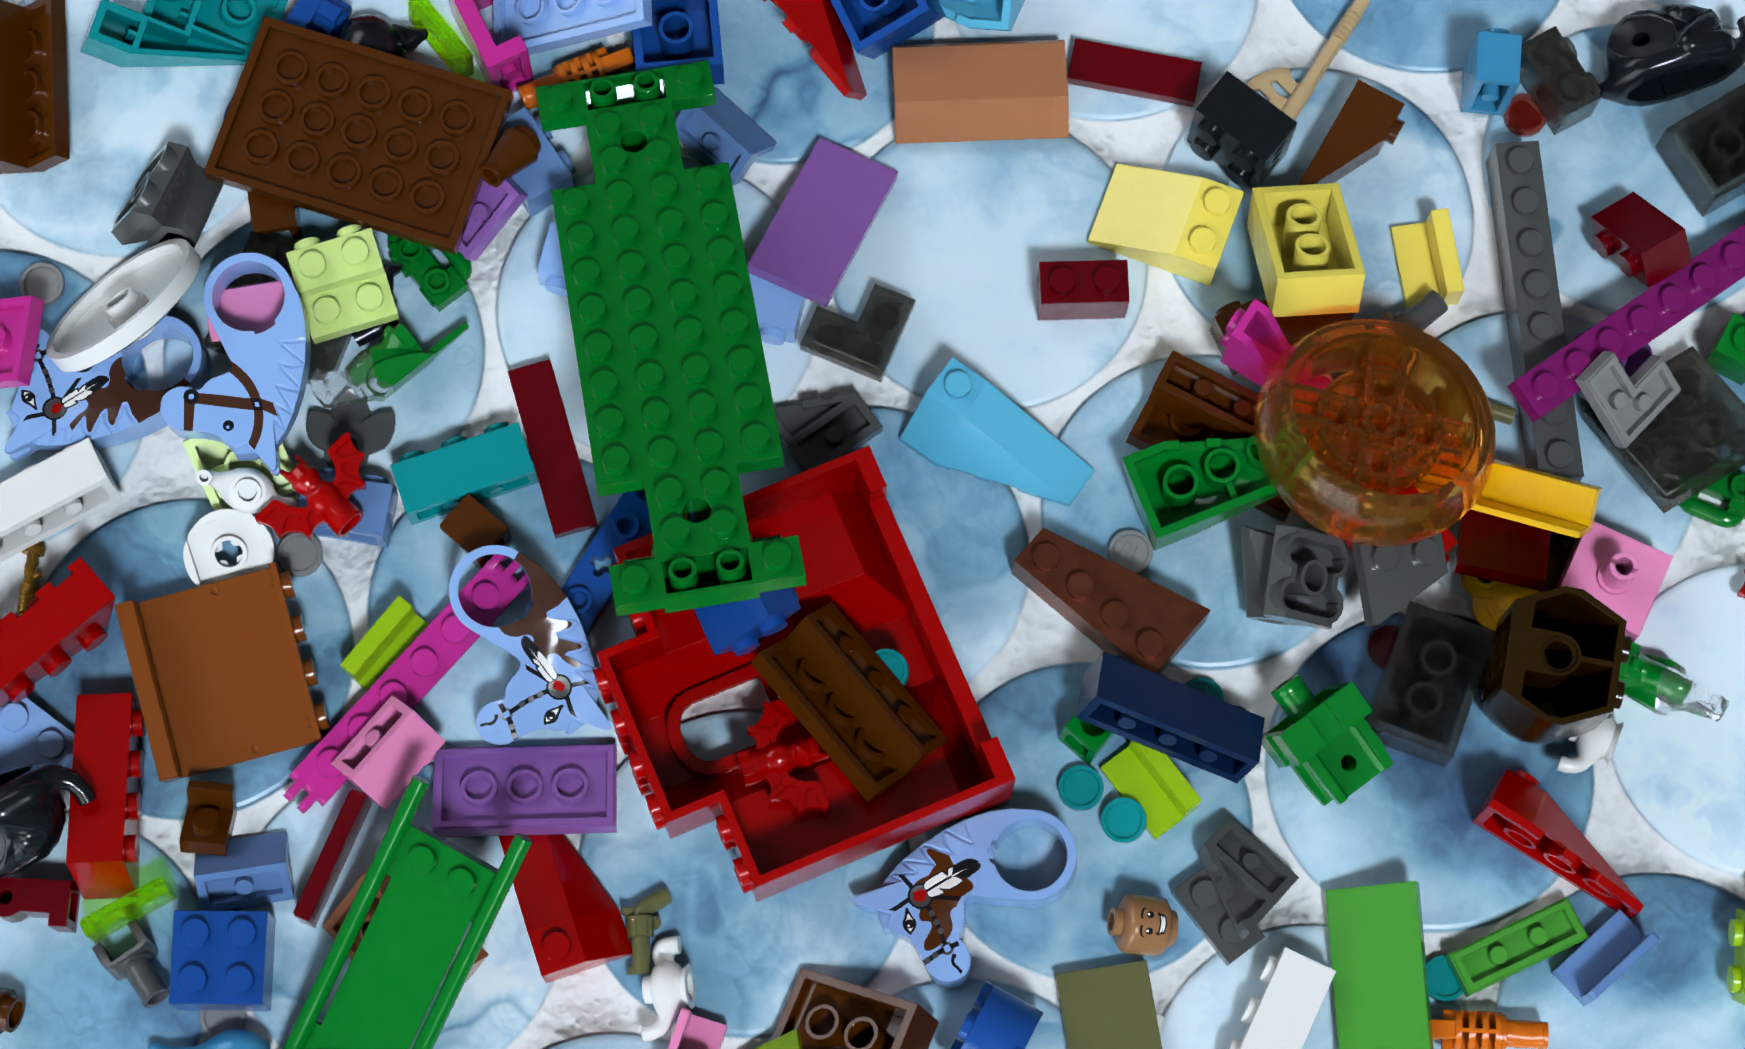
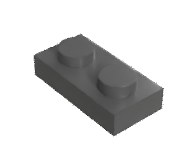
[1171,867,1265,966]

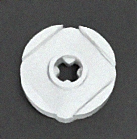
[183,508,276,586]

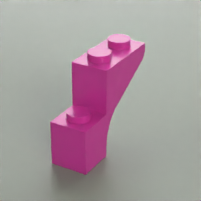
[1220,298,1334,420]

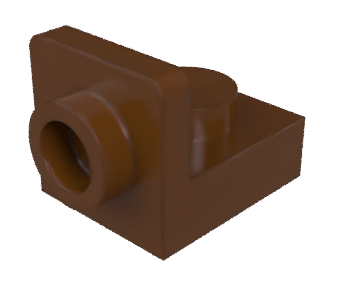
[179,781,237,856]

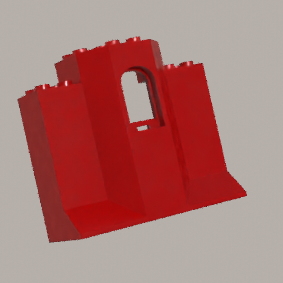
[592,445,1016,902]

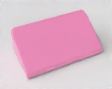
[207,277,294,342]

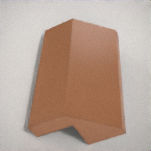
[892,40,1069,144]

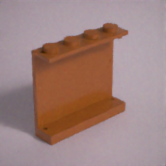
[114,562,330,783]

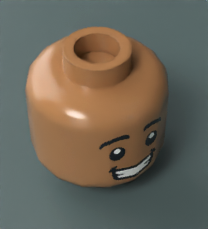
[1107,894,1178,957]

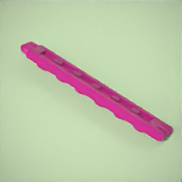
[283,544,529,814]

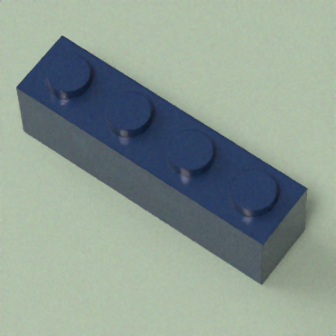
[1076,652,1265,783]

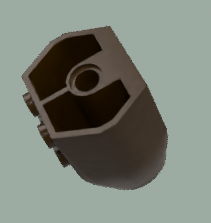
[1474,586,1631,745]

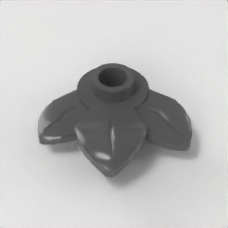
[306,389,396,470]

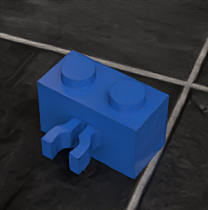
[694,587,801,656]

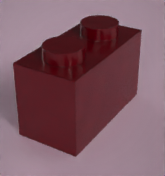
[1590,192,1692,288]
[1036,260,1129,320]

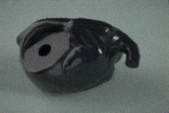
[1597,4,1745,107]
[0,762,96,878]

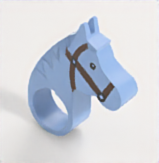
[160,253,311,476]

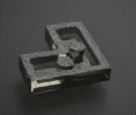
[800,284,916,382]

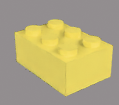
[1247,183,1366,317]

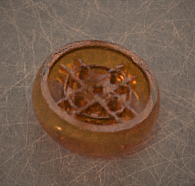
[1254,318,1496,547]

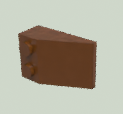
[770,968,939,1049]

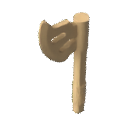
[1246,0,1370,121]

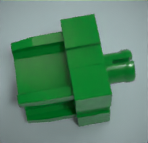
[1262,674,1394,806]

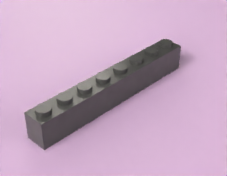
[1486,141,1584,481]

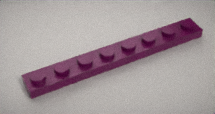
[1507,223,1745,423]

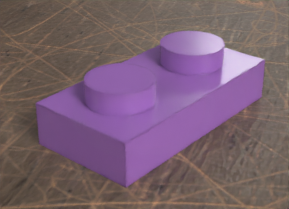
[458,177,528,261]

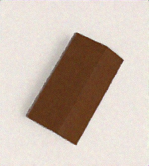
[0,0,70,174]
[1126,351,1331,523]
[751,602,949,802]

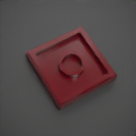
[1454,507,1550,591]

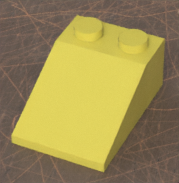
[1087,163,1244,286]

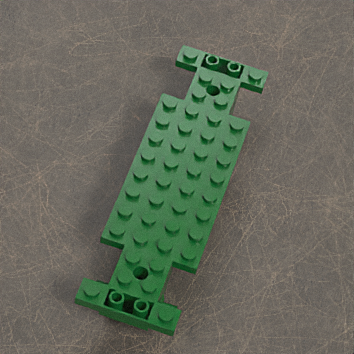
[535,60,807,616]

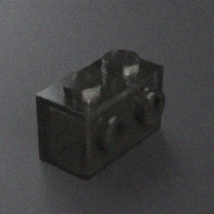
[1520,26,1602,135]

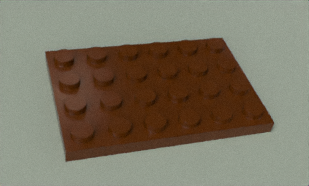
[203,16,514,255]

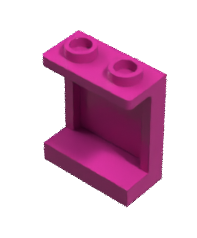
[448,0,534,92]

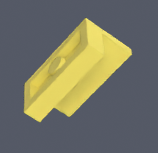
[1390,208,1465,310]

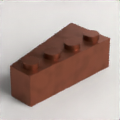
[1011,528,1211,674]

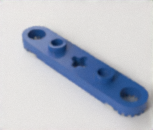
[561,490,652,636]

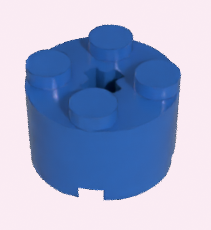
[951,981,1044,1049]

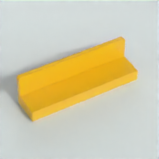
[1412,442,1602,538]

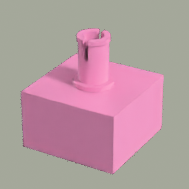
[1555,521,1673,642]

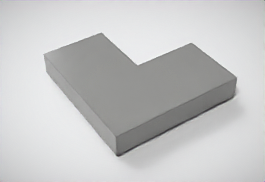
[1575,351,1682,449]

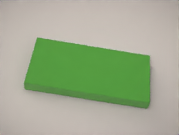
[1326,881,1434,1049]

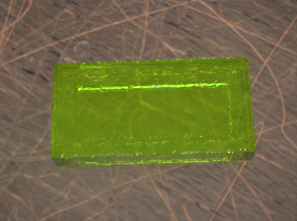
[408,0,474,77]
[79,877,177,943]

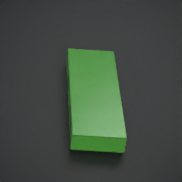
[1444,897,1589,998]

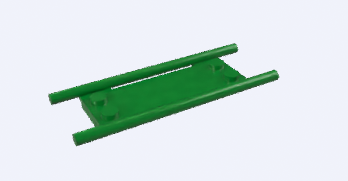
[283,775,533,1049]

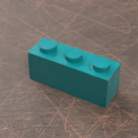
[390,422,538,525]

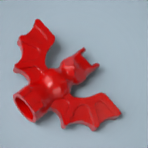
[255,432,366,540]
[735,699,830,816]

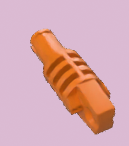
[517,46,635,110]
[1431,1009,1549,1049]

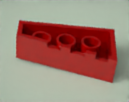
[0,557,115,707]
[66,693,146,900]

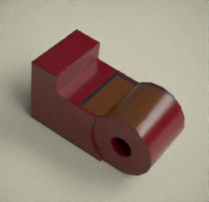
[0,877,81,933]

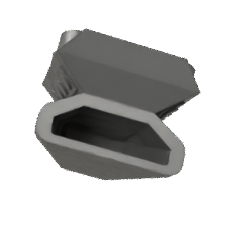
[111,142,224,248]
[1241,525,1350,630]

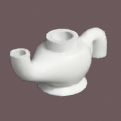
[196,467,299,514]
[1557,709,1624,774]
[641,936,696,1041]

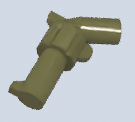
[621,887,672,975]

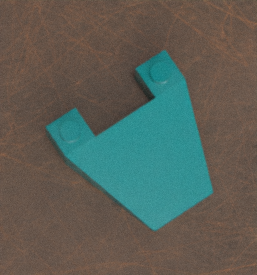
[80,0,288,68]

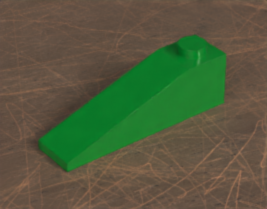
[1122,432,1323,551]

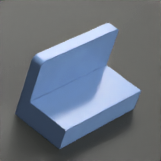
[675,88,777,186]
[193,831,295,911]
[1551,909,1660,1007]

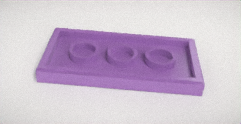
[748,138,898,307]
[432,743,617,837]

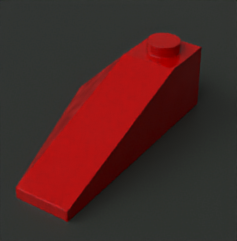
[763,0,867,101]
[1472,769,1644,919]
[499,834,632,983]

